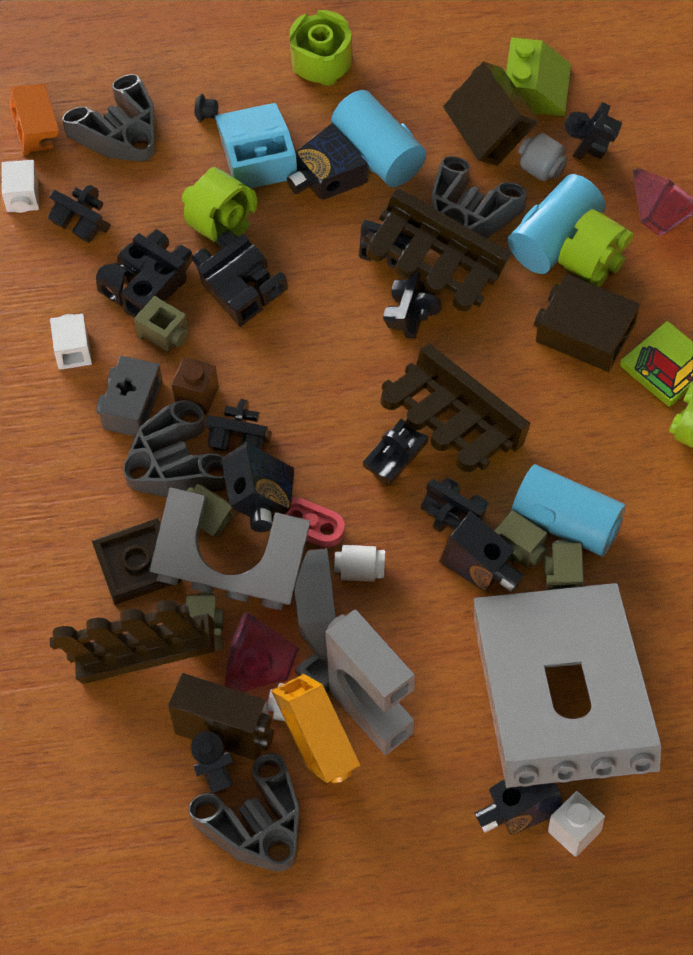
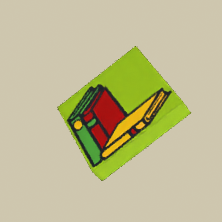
[620,321,693,408]

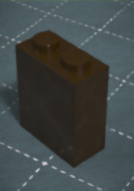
[443,61,539,166]
[534,273,640,372]
[168,673,274,761]

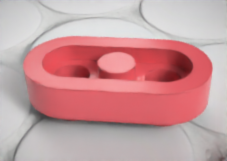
[284,497,345,548]

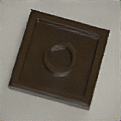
[92,518,182,605]

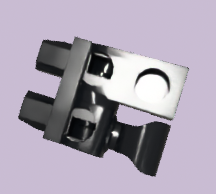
[96,229,193,318]
[192,229,288,327]

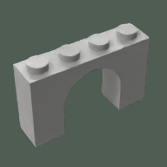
[149,487,311,610]
[325,609,415,756]

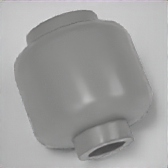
[518,133,568,181]

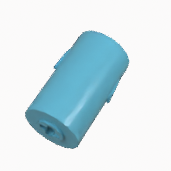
[331,90,426,187]
[508,174,606,274]
[511,464,627,557]

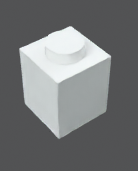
[2,160,39,213]
[50,313,92,370]
[548,791,605,857]

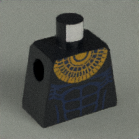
[287,123,368,200]
[222,442,294,532]
[439,511,524,592]
[474,780,563,835]

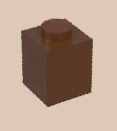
[172,357,219,414]

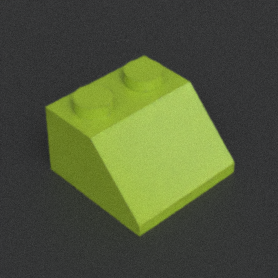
[506,37,571,117]

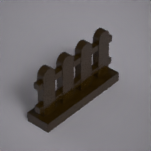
[364,187,511,312]
[380,343,531,472]
[50,600,216,684]

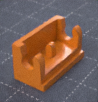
[9,83,59,155]

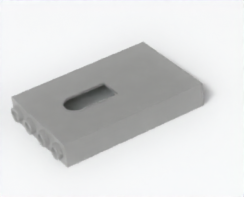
[474,583,661,788]

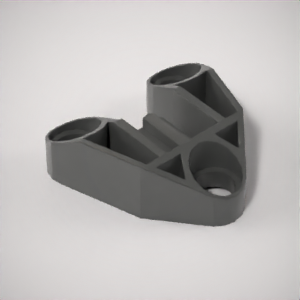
[62,74,157,162]
[432,156,527,239]
[123,400,227,497]
[294,548,336,660]
[189,753,301,871]

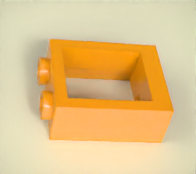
[271,674,360,783]

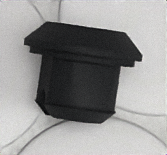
[194,94,219,122]

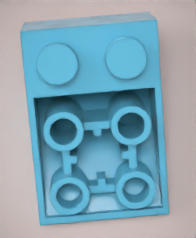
[215,103,297,188]

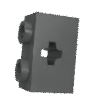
[96,355,163,437]

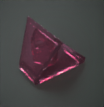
[633,168,693,236]
[224,612,299,692]

